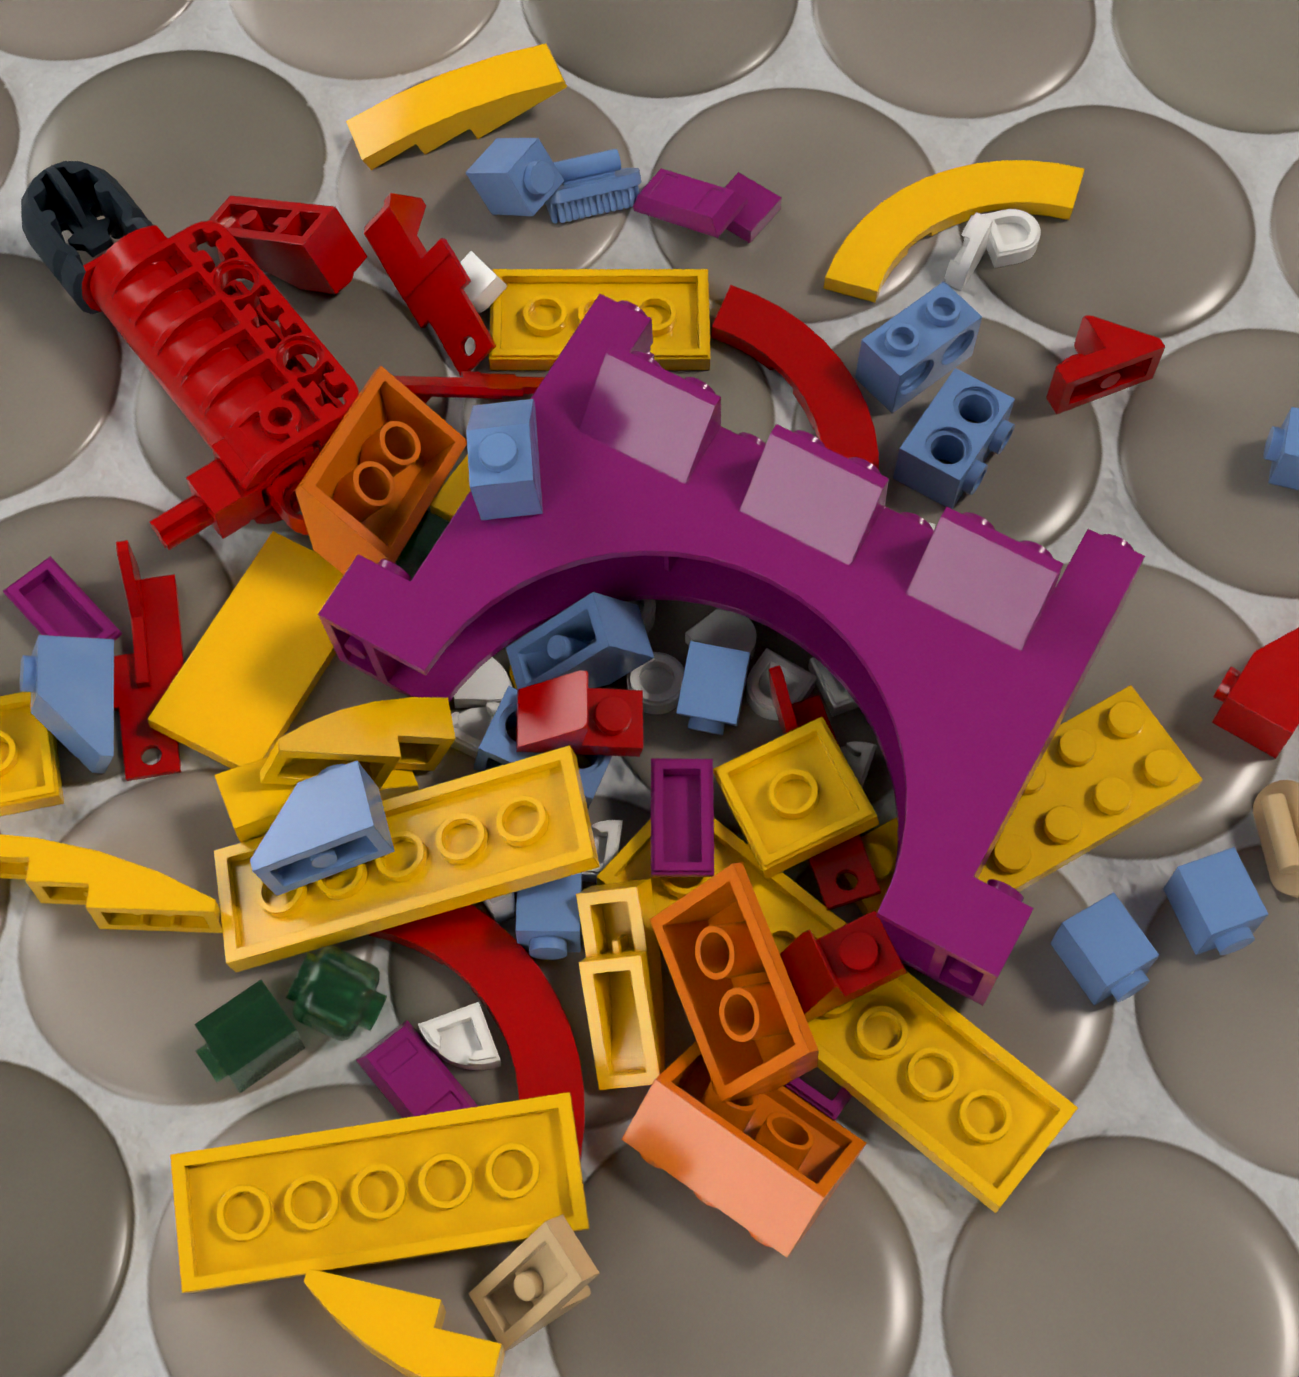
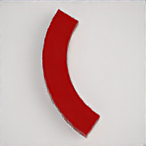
[711,285,879,470]
[369,904,585,1162]

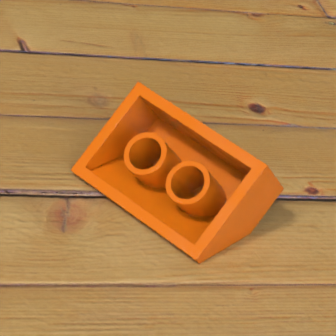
[295,366,467,574]
[650,862,819,1103]
[621,1041,867,1258]

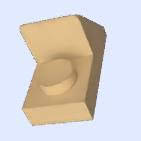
[468,1215,600,1352]

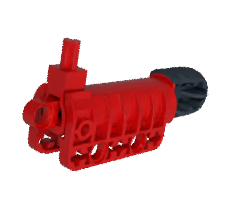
[21,161,359,550]

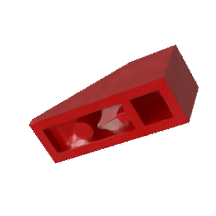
[208,195,368,294]
[1212,627,1299,759]

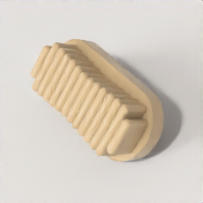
[1253,780,1299,898]

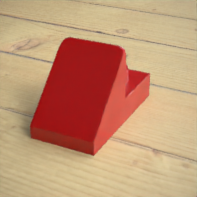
[1046,315,1165,415]
[516,670,643,757]
[780,910,907,1022]

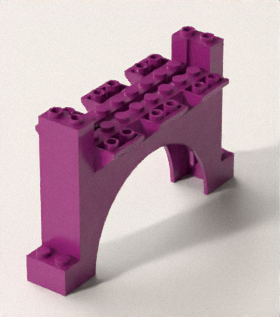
[318,294,1145,1006]

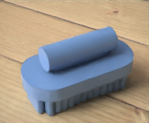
[544,149,642,224]

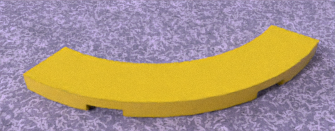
[823,160,1085,303]

